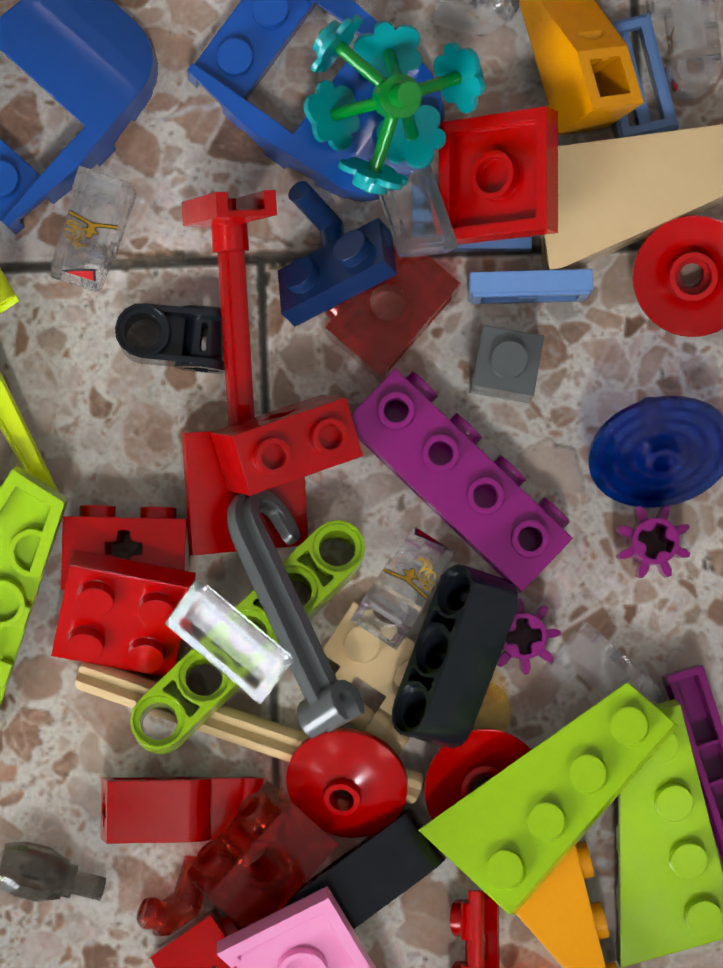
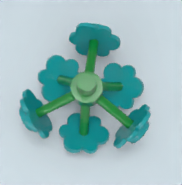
[304,14,485,195]

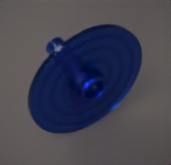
[588,396,723,508]

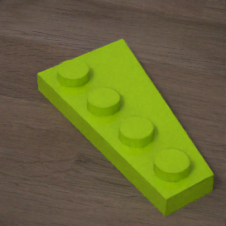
[0,465,69,708]
[418,682,678,915]
[616,699,723,968]

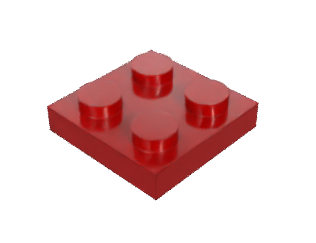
[439,106,558,246]
[51,549,196,677]

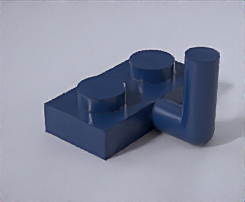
[278,181,397,327]

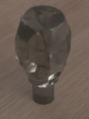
[0,842,106,902]

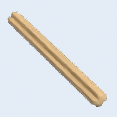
[75,662,424,804]

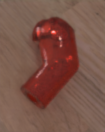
[136,855,213,937]

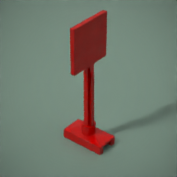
[181,190,308,556]

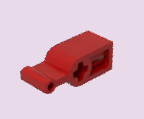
[101,776,263,844]

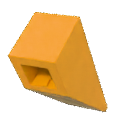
[519,0,644,135]
[516,841,617,968]

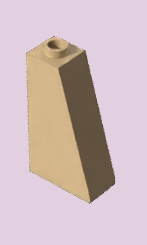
[539,124,723,270]

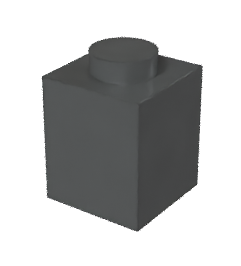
[470,325,544,403]

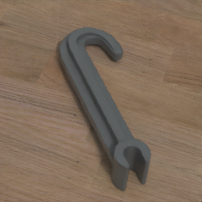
[227,490,364,738]

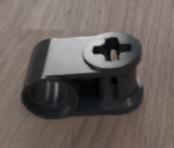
[115,303,225,374]

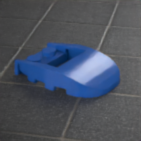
[0,0,158,235]
[187,0,445,202]

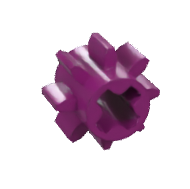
[615,505,691,578]
[497,598,561,675]

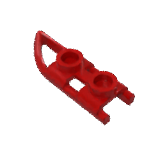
[450,890,500,968]

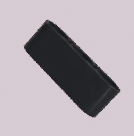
[392,564,518,749]
[267,808,447,929]

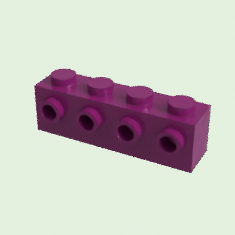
[351,368,573,593]

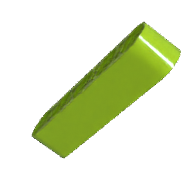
[130,520,365,754]

